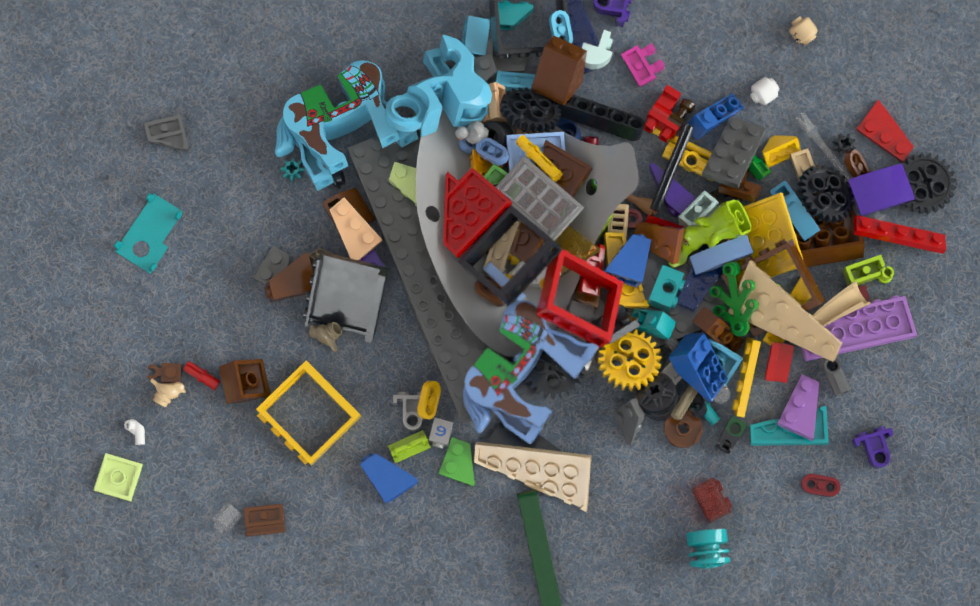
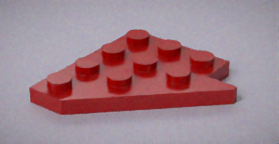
[443,168,513,258]

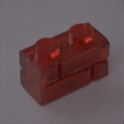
[691,477,732,524]

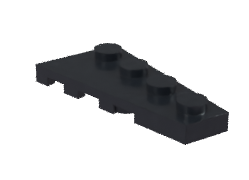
[485,421,562,452]

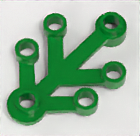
[710,261,759,336]

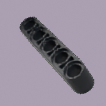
[555,94,645,141]

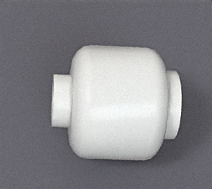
[750,77,779,105]

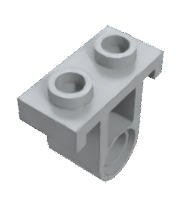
[393,392,422,432]

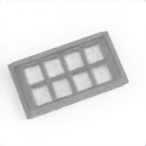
[496,156,584,240]

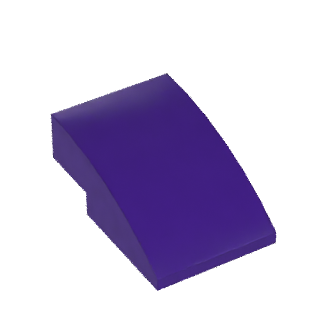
[848,164,915,217]

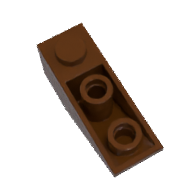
[692,306,745,353]

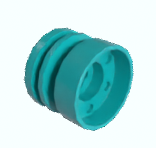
[686,529,730,569]

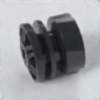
[635,372,680,421]

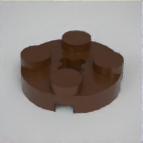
[664,409,703,448]

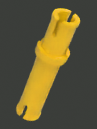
[516,135,563,182]

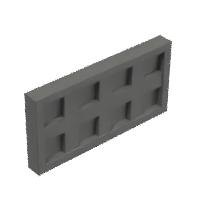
[702,117,766,189]

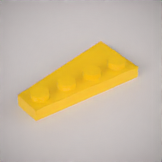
[732,337,761,417]

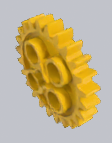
[598,329,662,391]

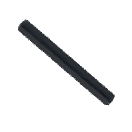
[650,124,693,212]

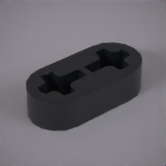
[684,387,707,418]

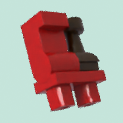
[644,85,695,143]

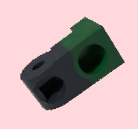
[715,416,748,455]

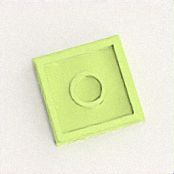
[94,453,143,501]

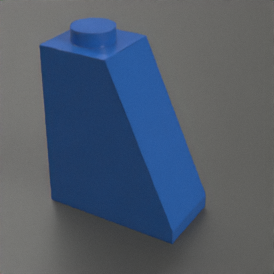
[604,234,651,288]
[360,453,418,504]

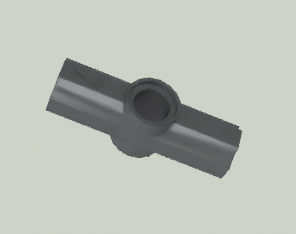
[819,357,851,397]

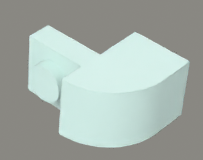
[582,30,613,69]

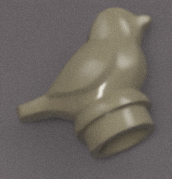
[309,322,342,352]

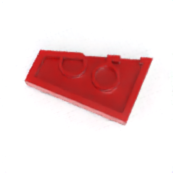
[856,99,914,162]

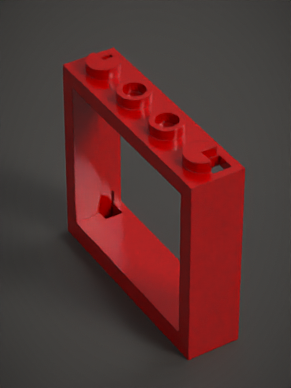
[536,249,624,348]

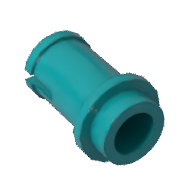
[697,401,721,426]

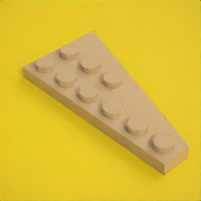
[729,260,842,362]

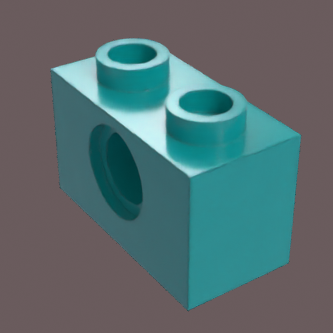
[648,265,685,313]

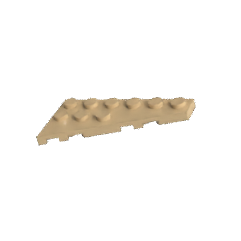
[474,442,591,512]

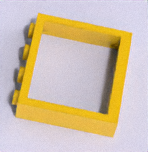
[256,360,361,466]

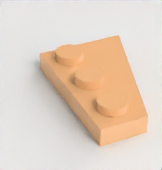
[330,198,382,261]

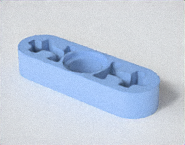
[483,262,526,301]

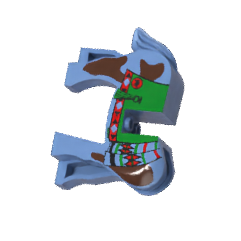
[463,300,599,444]

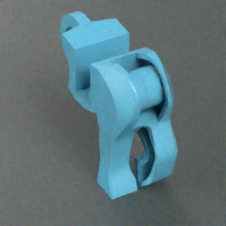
[385,35,492,137]

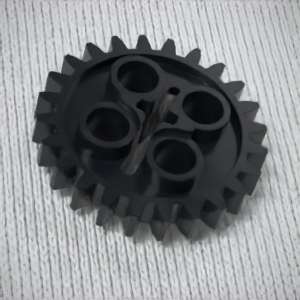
[500,87,561,133]
[901,152,956,214]
[797,164,855,224]
[525,350,586,399]

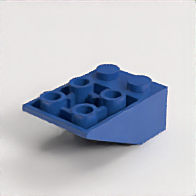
[669,332,728,402]

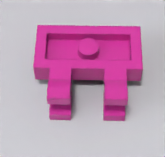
[621,43,665,88]

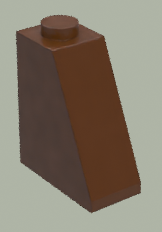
[264,252,314,303]

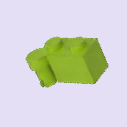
[842,255,894,286]

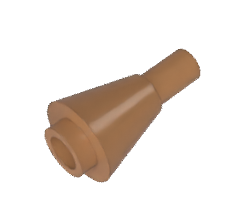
[625,194,657,215]

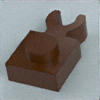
[147,363,182,383]

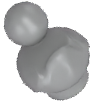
[455,120,488,144]

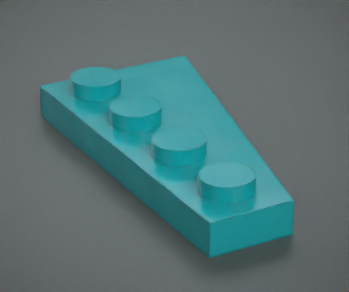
[749,406,829,446]

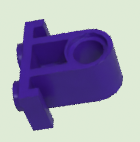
[593,0,632,27]
[852,426,893,469]

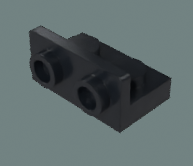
[592,304,640,344]

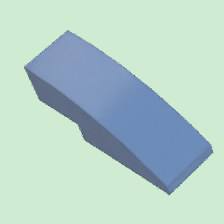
[689,235,753,275]

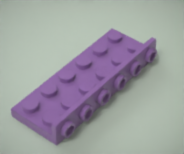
[801,295,917,361]

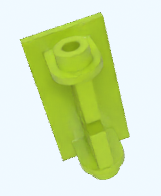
[388,430,431,464]

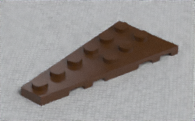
[510,140,593,263]

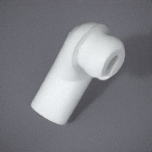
[124,419,145,445]

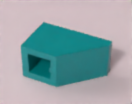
[498,0,533,30]
[631,309,676,339]

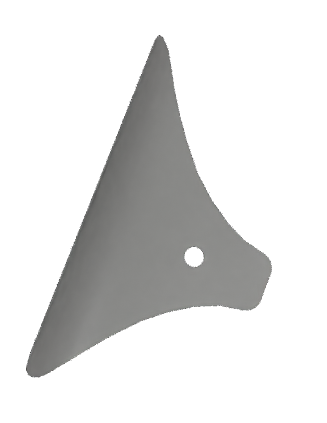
[416,91,639,357]

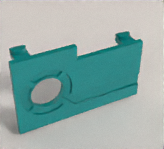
[113,193,183,274]

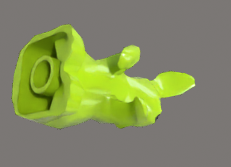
[668,200,752,268]

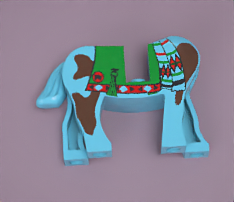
[275,60,418,191]

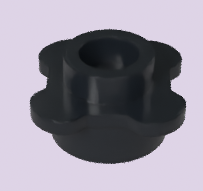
[332,170,346,189]

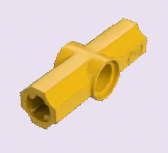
[662,141,713,182]

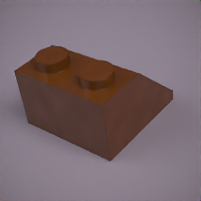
[219,359,270,404]

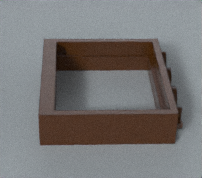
[722,239,825,337]

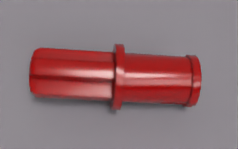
[183,361,221,391]

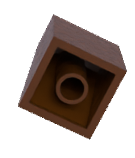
[531,36,587,105]

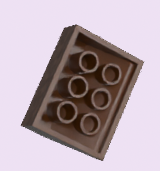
[793,206,865,267]

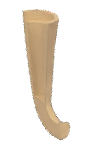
[812,281,871,327]

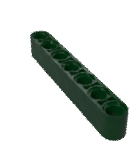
[517,489,562,606]

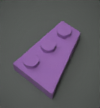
[777,374,819,441]

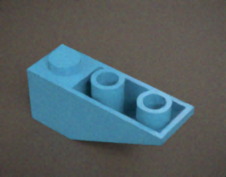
[770,180,820,241]

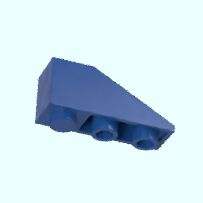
[687,93,744,141]

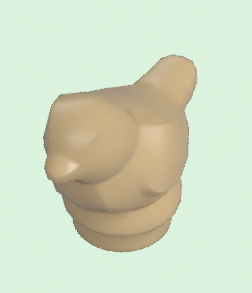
[150,379,186,407]

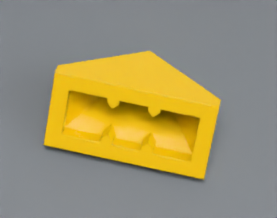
[762,135,801,168]

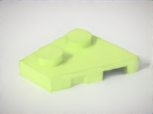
[389,162,417,206]

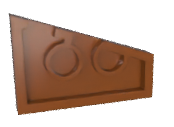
[634,222,685,264]

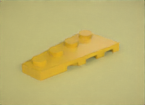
[603,233,649,308]

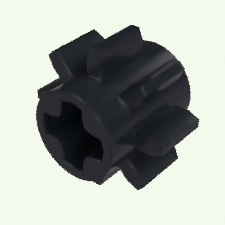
[832,133,856,157]

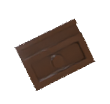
[244,504,286,537]

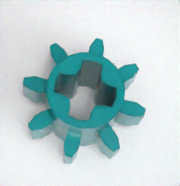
[280,157,305,183]

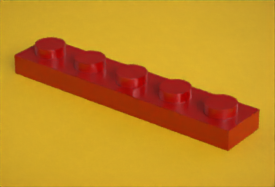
[853,215,946,254]

